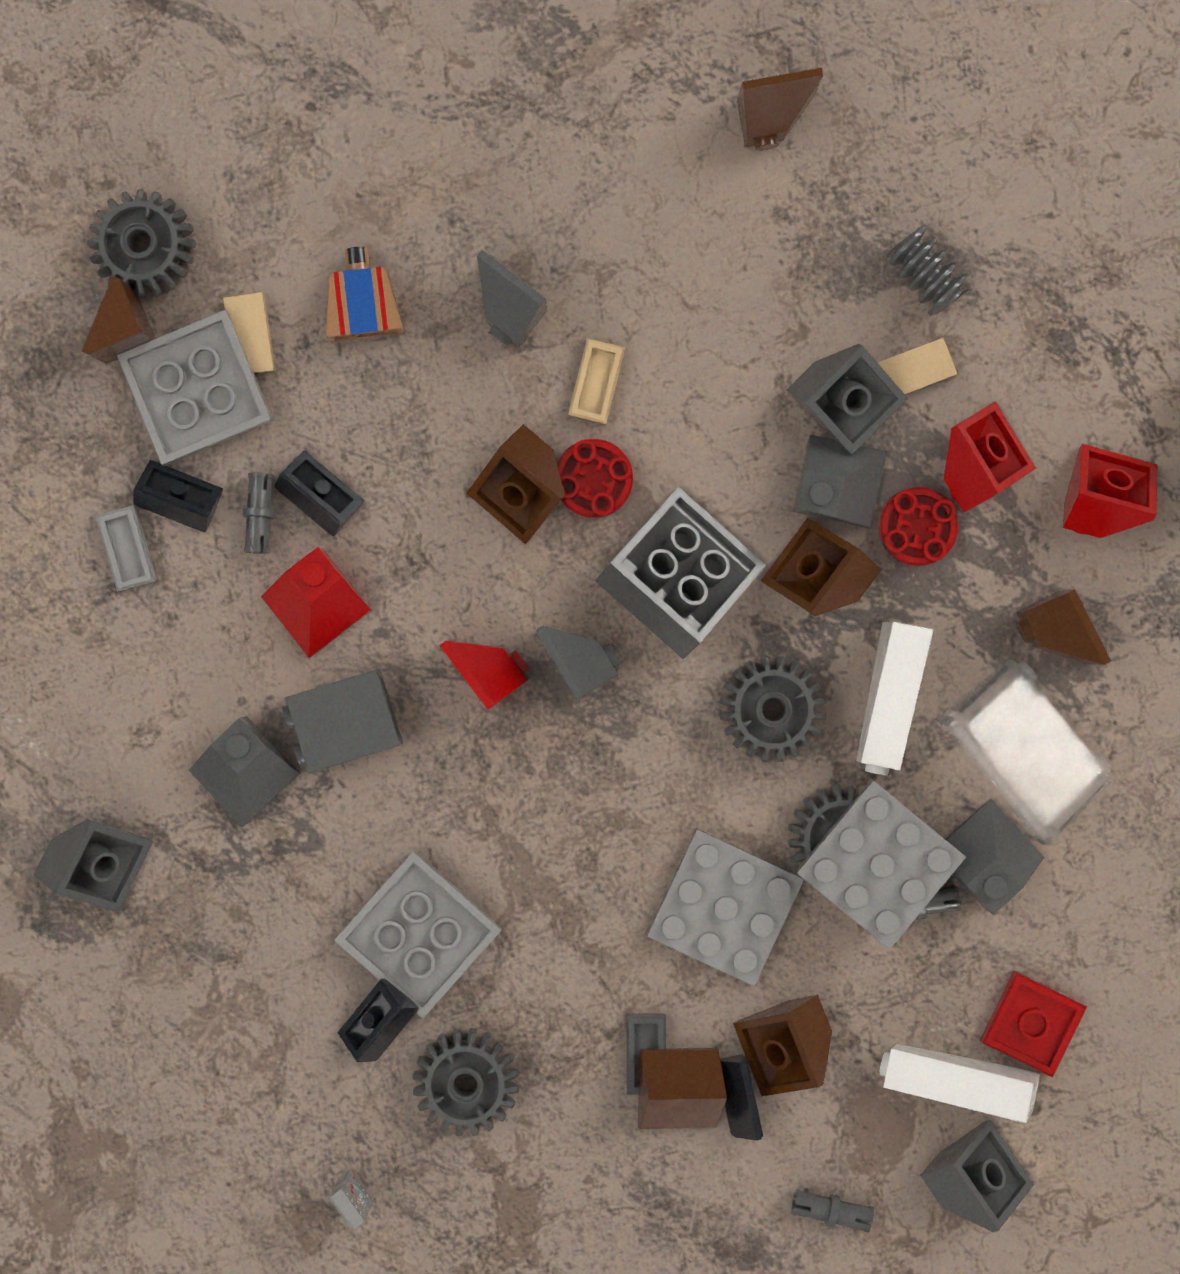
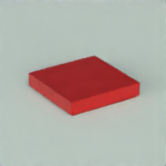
[980,971,1087,1077]

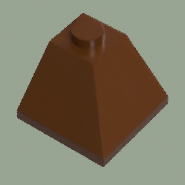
[737,67,823,151]
[466,424,565,544]
[761,518,882,616]
[1016,589,1112,665]
[733,995,832,1096]

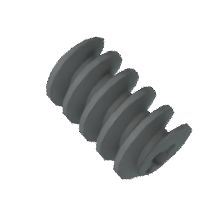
[889,225,971,316]

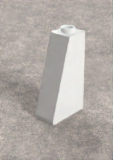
[856,622,933,776]
[880,1044,1041,1123]

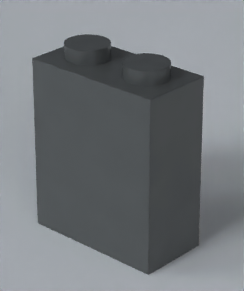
[282,669,403,773]

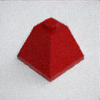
[943,401,1036,513]
[1063,444,1157,538]
[261,547,371,658]
[439,640,530,710]

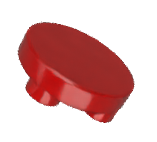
[557,439,633,518]
[878,487,958,566]

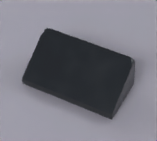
[275,450,364,536]
[133,460,223,532]
[338,979,419,1063]
[720,1054,764,1141]

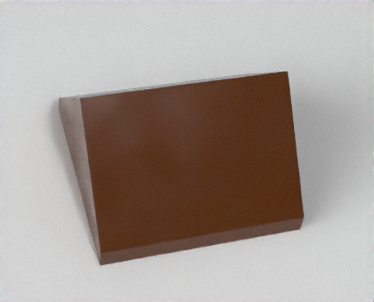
[82,276,156,364]
[638,1048,727,1129]

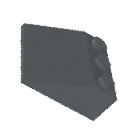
[595,487,766,659]

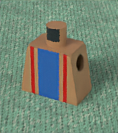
[326,247,405,342]

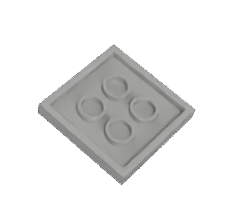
[117,310,273,466]
[795,779,966,950]
[647,828,804,987]
[334,850,502,1019]

